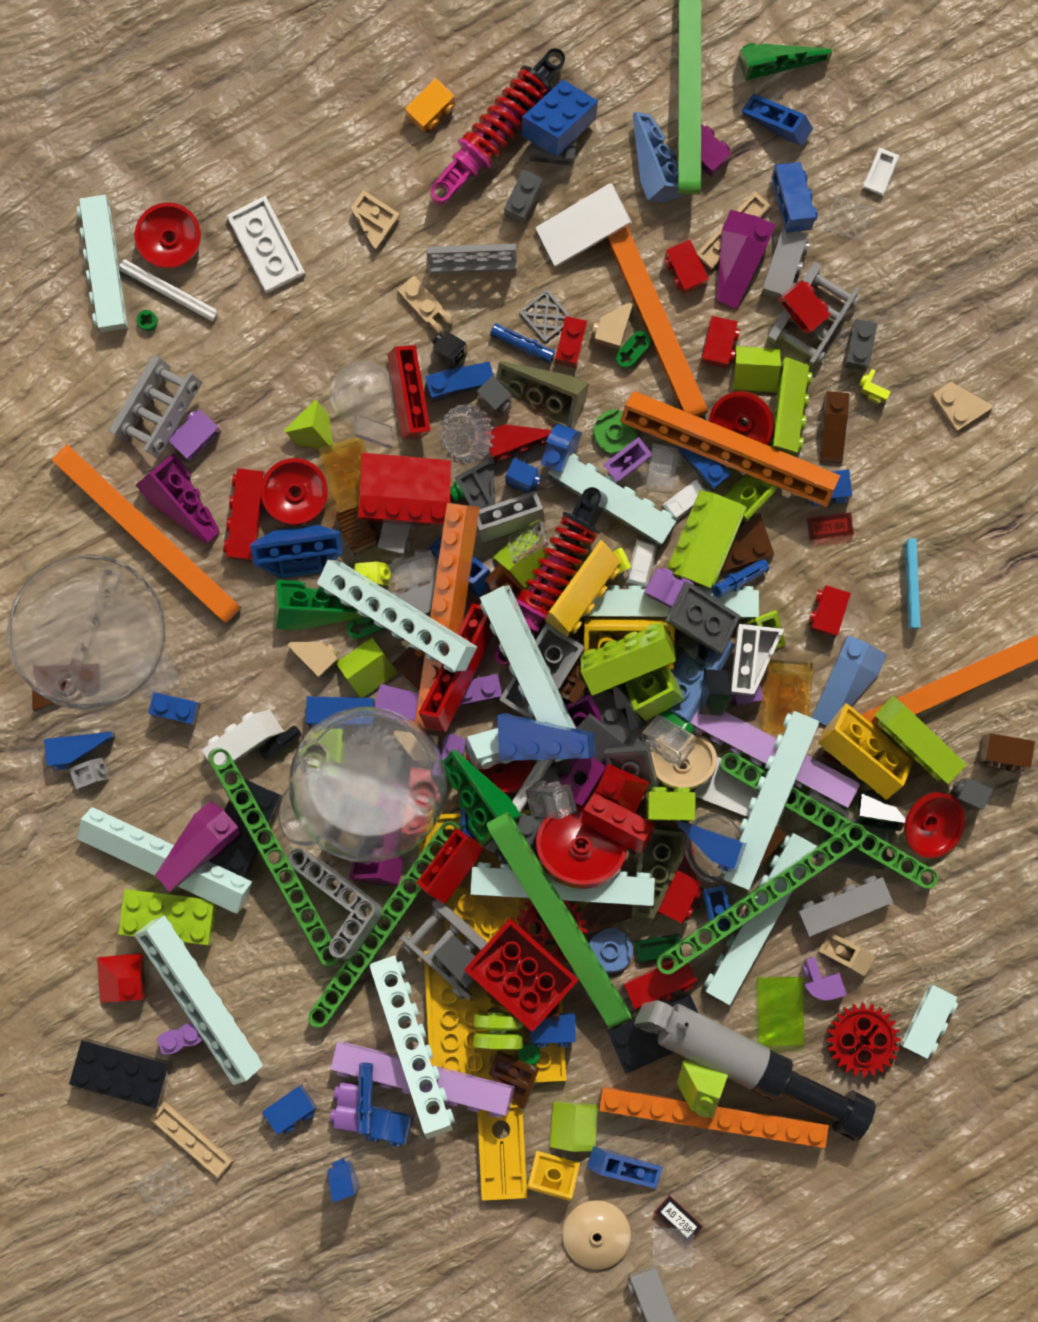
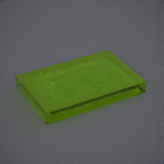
[757,976,804,1046]

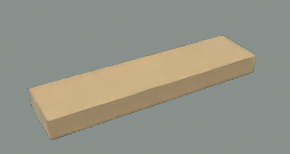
[697,191,771,271]
[149,1102,233,1179]

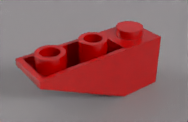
[483,424,552,461]

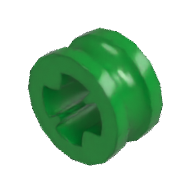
[137,310,158,331]
[450,481,465,503]

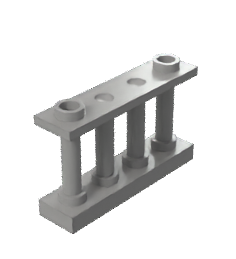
[766,261,860,367]
[109,355,203,459]
[401,899,487,1000]

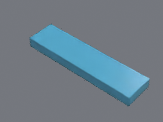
[904,538,921,630]

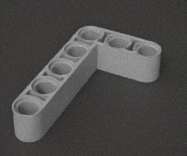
[288,848,382,959]

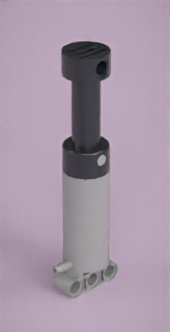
[634,1000,876,1142]

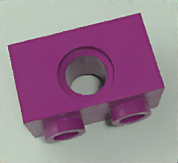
[558,757,607,806]

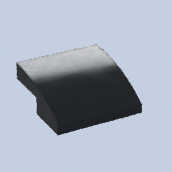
[613,684,648,730]

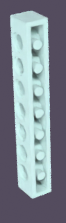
[317,560,477,673]
[369,955,455,1139]

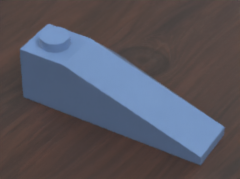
[633,112,685,203]
[811,635,887,726]

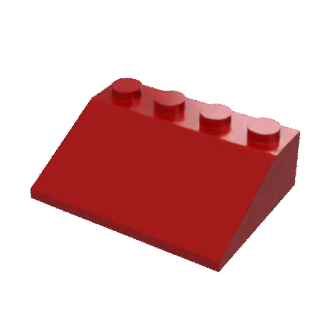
[357,453,451,527]
[464,917,578,1032]

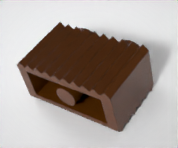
[335,503,380,556]

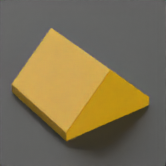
[527,1151,580,1201]

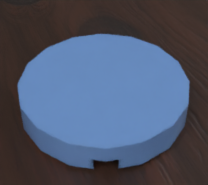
[589,928,633,973]

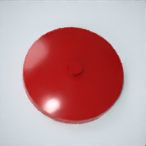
[536,804,627,889]

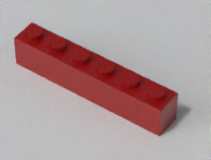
[418,603,493,733]

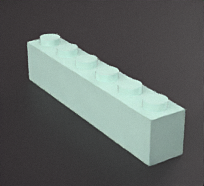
[77,195,128,332]
[548,452,676,546]

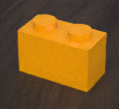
[405,78,455,133]

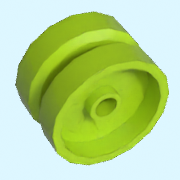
[473,1012,523,1049]

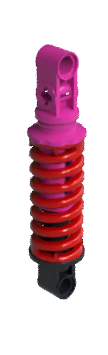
[430,48,565,205]
[494,487,608,667]

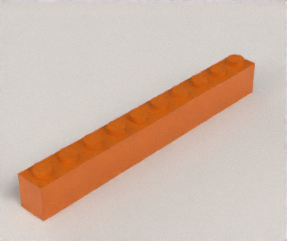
[620,391,840,507]
[414,503,480,730]
[599,1086,829,1148]

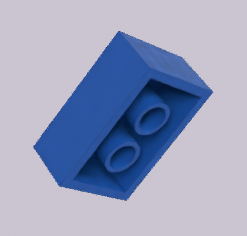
[521,80,598,157]

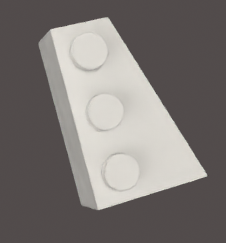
[730,624,784,696]
[202,709,284,765]

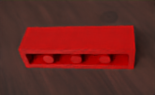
[387,345,431,440]
[223,468,265,562]

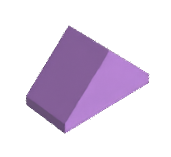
[603,437,652,482]

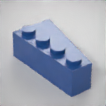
[497,713,595,761]

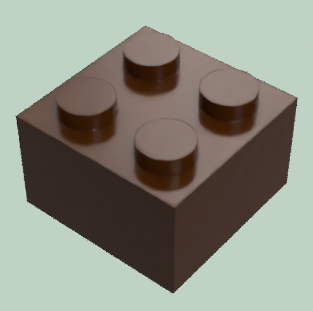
[978,733,1035,773]

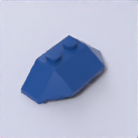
[250,525,343,578]

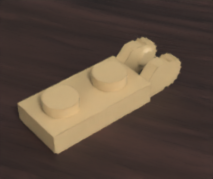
[398,276,453,334]

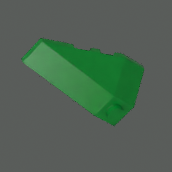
[739,43,832,81]
[274,580,364,630]
[442,749,521,847]

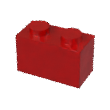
[663,239,709,295]
[777,280,831,334]
[555,316,587,368]
[701,316,740,369]
[808,585,851,637]
[658,870,703,923]

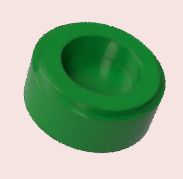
[517,1043,540,1065]

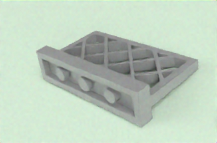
[426,243,517,274]

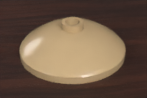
[651,732,717,789]
[563,1200,631,1270]

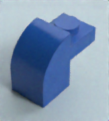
[540,424,582,473]

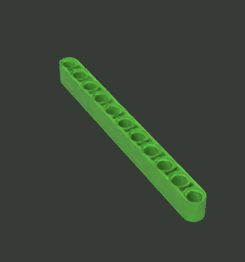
[678,0,701,195]
[208,748,339,967]
[720,753,938,889]
[487,812,632,1030]
[308,821,461,1028]
[656,824,866,974]

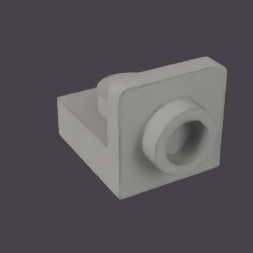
[69,758,109,789]

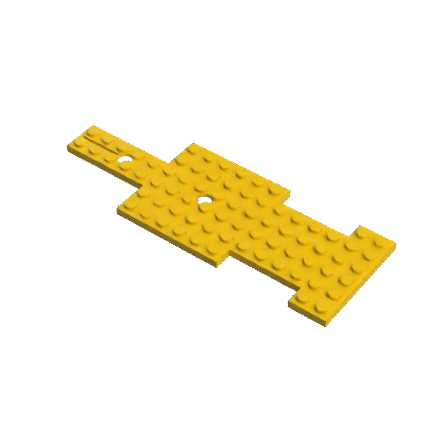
[418,808,567,1200]

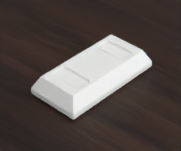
[863,147,900,196]
[662,478,707,522]
[625,539,658,587]

